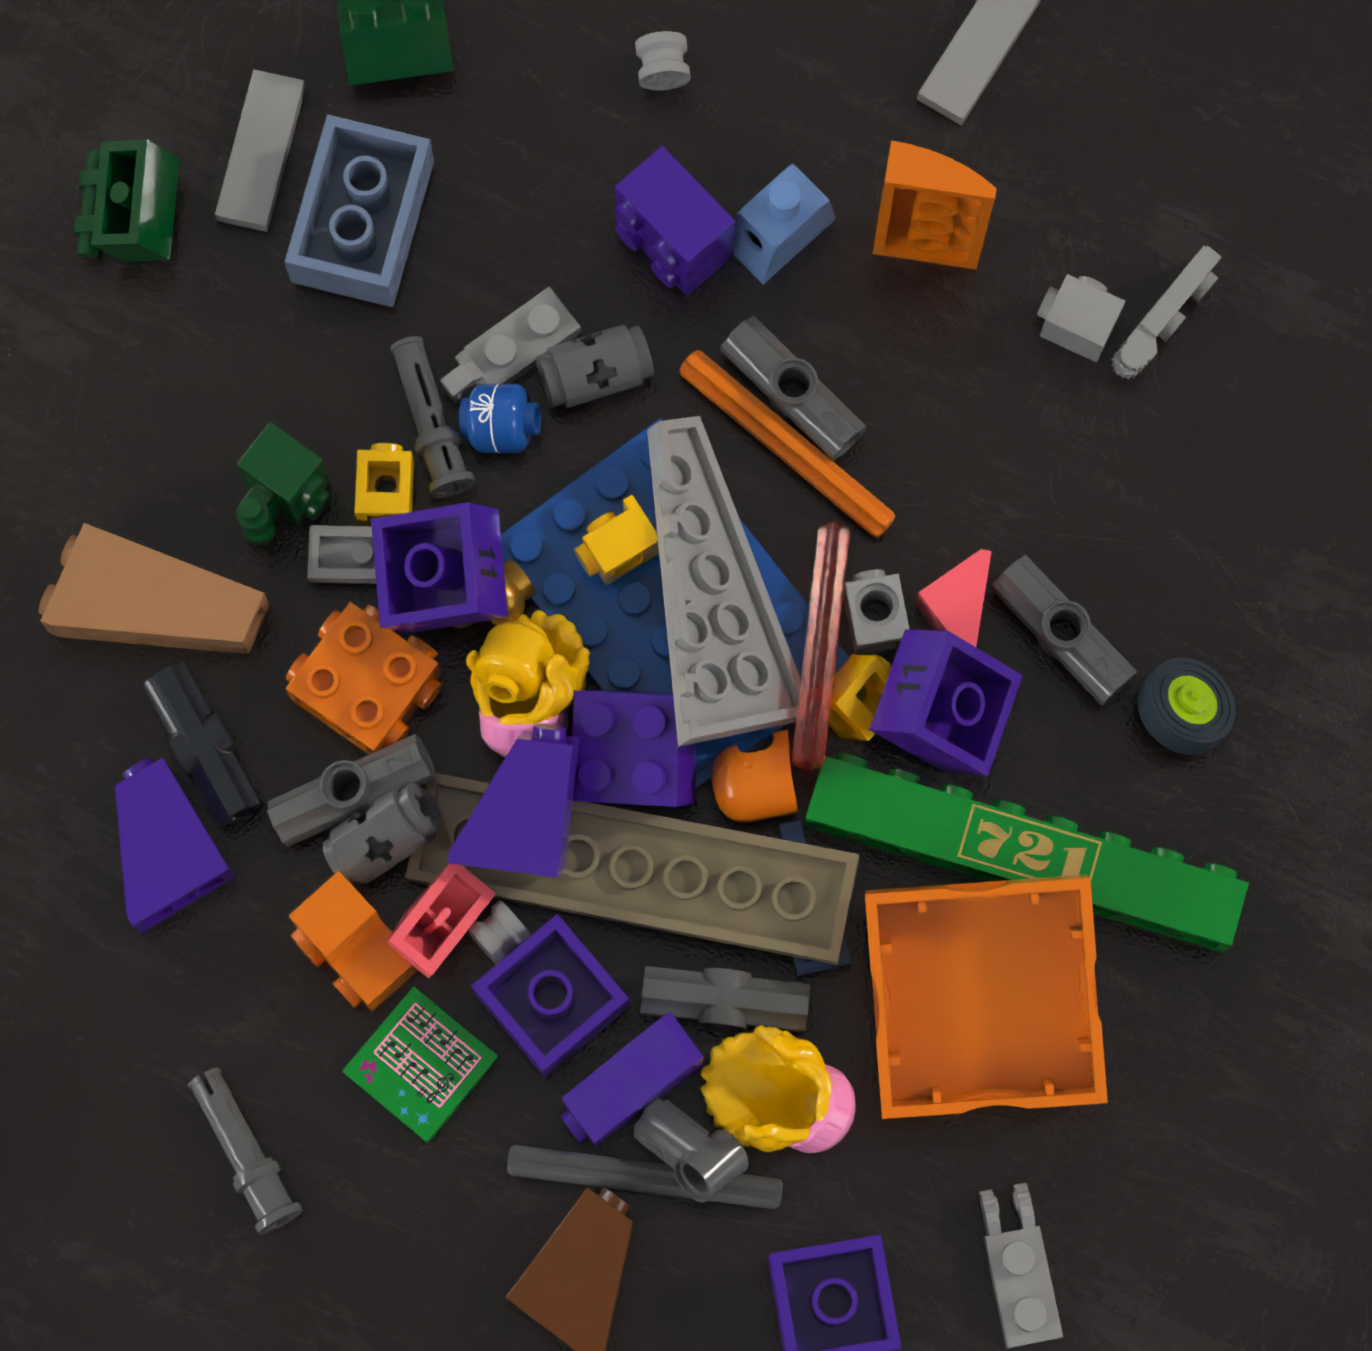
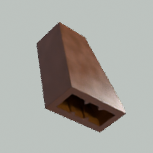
[506,1187,633,1351]

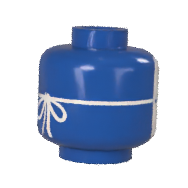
[459,384,541,453]

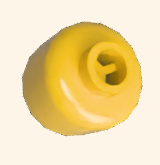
[474,619,555,703]

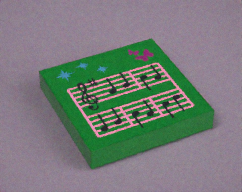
[342,986,499,1144]

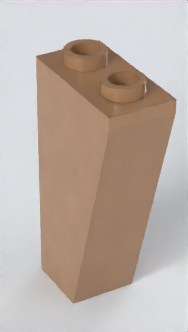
[39,523,270,654]

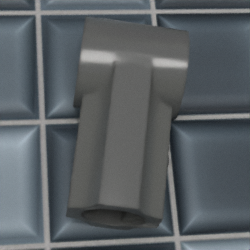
[634,1098,749,1203]

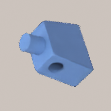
[733,164,836,284]

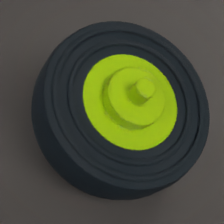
[1137,658,1236,755]

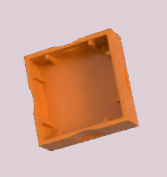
[865,874,1108,1119]

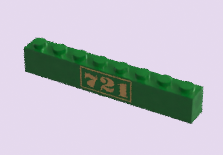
[804,753,1249,953]

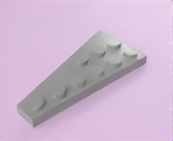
[647,416,814,747]

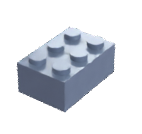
[285,114,434,307]

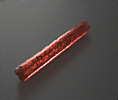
[792,521,850,771]

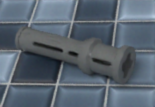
[390,336,476,499]
[188,1067,303,1235]

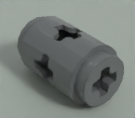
[536,324,654,409]
[323,783,443,886]

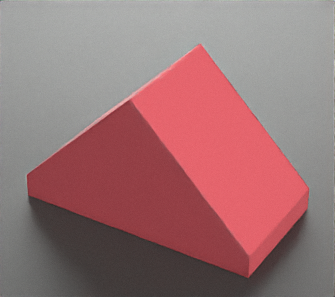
[915,549,992,647]
[386,863,496,978]

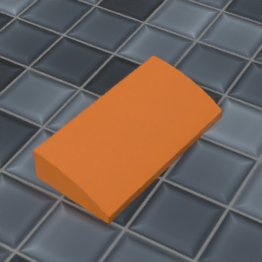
[872,140,997,270]

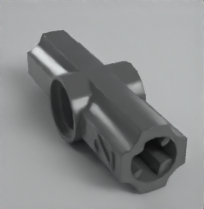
[720,315,866,461]
[990,554,1137,706]
[267,734,436,847]
[640,966,810,1033]

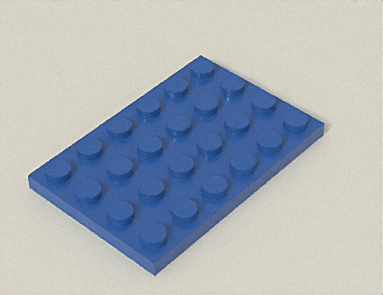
[501,418,849,792]

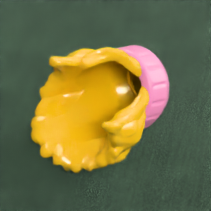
[466,610,590,758]
[700,1025,856,1153]

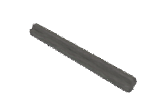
[507,1145,783,1209]

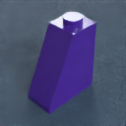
[448,724,580,878]
[115,758,235,934]
[560,1011,704,1148]

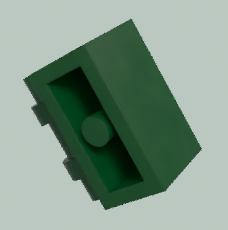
[337,0,453,86]
[74,139,180,262]
[236,422,332,545]

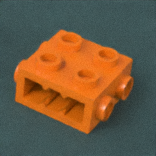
[285,602,442,755]

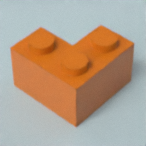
[289,870,418,1012]

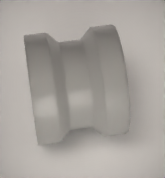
[635,31,691,91]
[467,900,531,965]

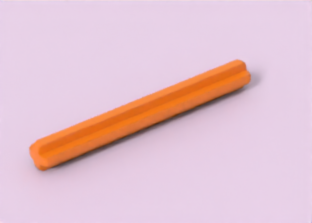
[679,350,895,537]

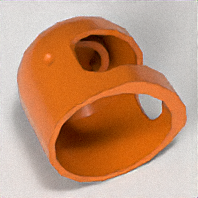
[711,729,798,823]

